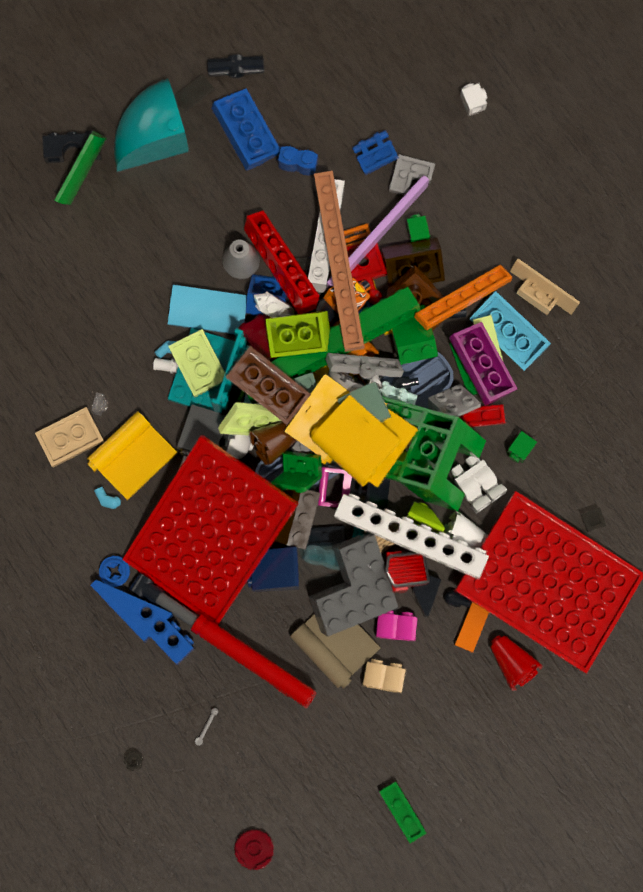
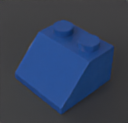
[246,274,287,316]

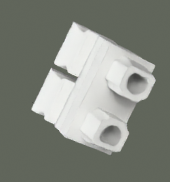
[451,456,507,514]

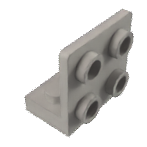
[428,384,481,417]

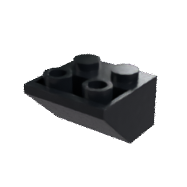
[350,477,390,513]

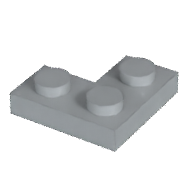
[389,154,435,195]

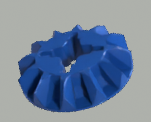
[99,556,130,587]

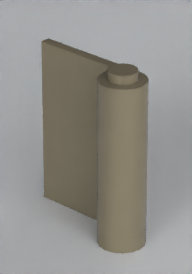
[290,614,380,689]

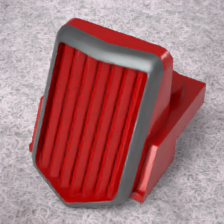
[385,551,430,594]

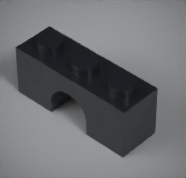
[43,131,102,163]

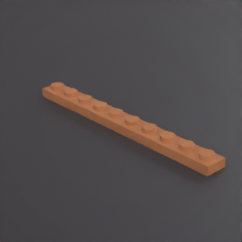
[314,171,364,352]

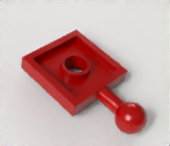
[346,243,387,304]

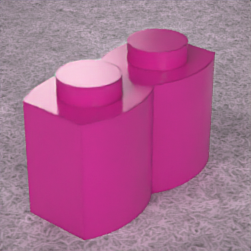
[376,611,417,641]

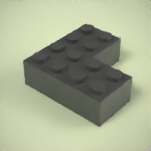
[309,532,398,637]

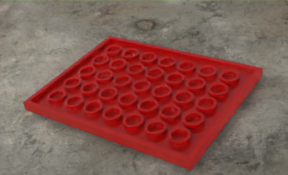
[122,435,299,625]
[454,491,643,674]

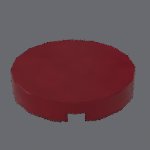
[235,830,274,870]

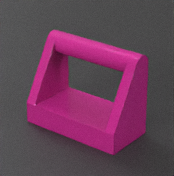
[318,467,352,508]

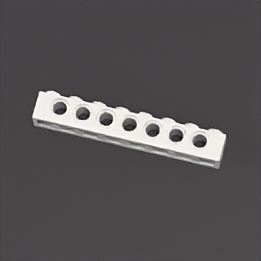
[334,493,489,579]

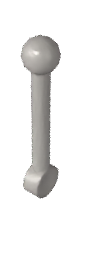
[195,708,218,745]

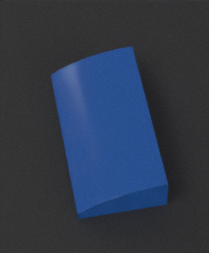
[212,89,281,171]

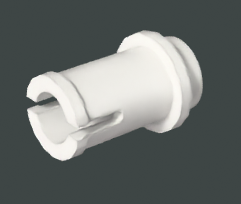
[153,358,178,374]

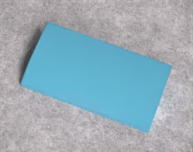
[168,285,247,334]
[470,291,551,371]

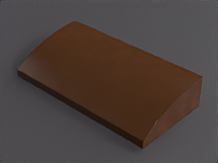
[226,345,311,425]

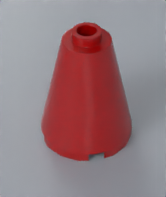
[490,635,543,691]

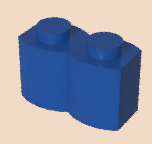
[278,146,318,175]

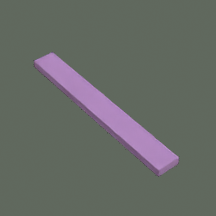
[326,176,429,290]

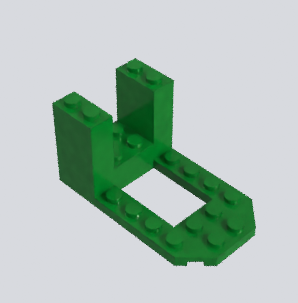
[333,396,486,511]

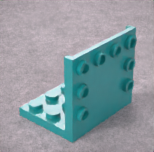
[168,328,247,414]

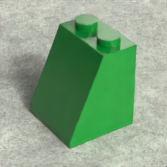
[390,305,438,365]

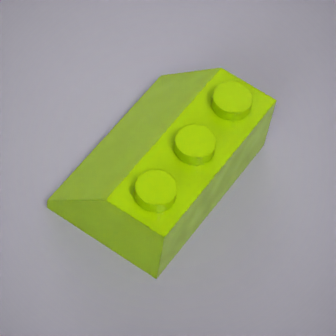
[266,311,330,358]

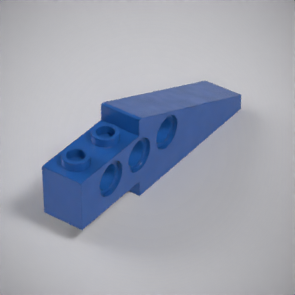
[91,580,194,665]

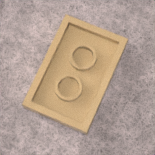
[35,407,104,468]

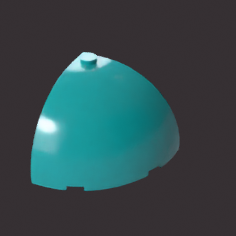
[114,79,189,172]

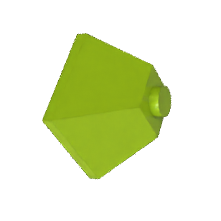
[407,502,445,543]

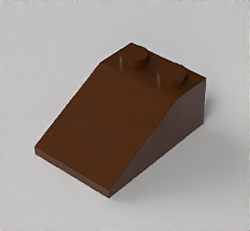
[387,265,444,331]

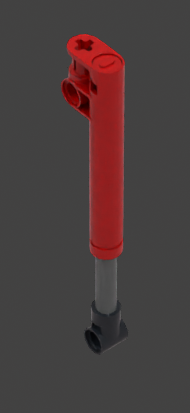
[129,573,317,709]

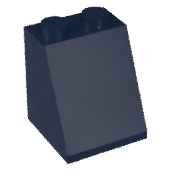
[248,547,299,592]

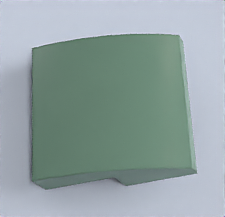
[337,382,391,423]

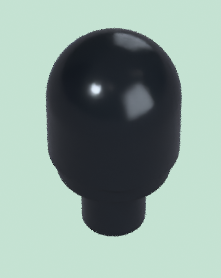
[392,376,419,391]
[444,590,471,608]

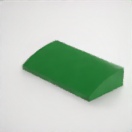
[54,131,107,205]

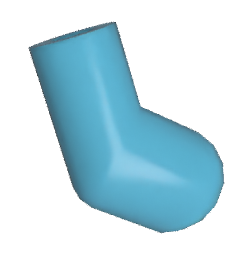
[154,341,177,359]
[94,487,121,509]

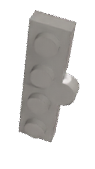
[326,353,404,379]

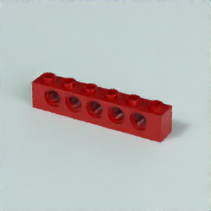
[244,210,319,314]

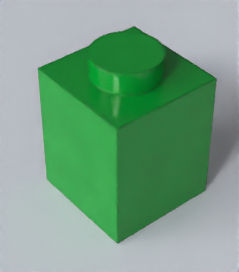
[406,214,430,242]
[507,431,537,463]

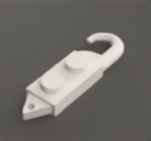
[254,291,295,318]

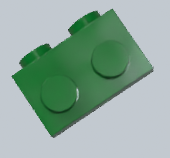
[271,451,322,493]

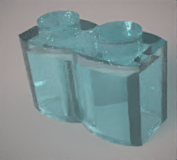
[301,545,340,570]

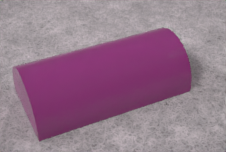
[449,322,517,406]

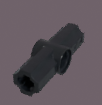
[207,55,264,78]

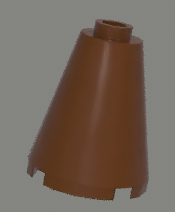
[249,419,297,465]

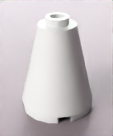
[443,511,488,550]

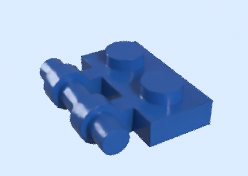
[352,130,399,175]

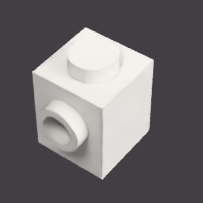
[460,83,487,116]

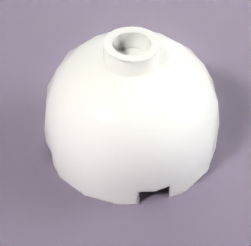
[221,434,254,459]

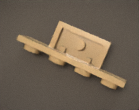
[510,259,580,315]

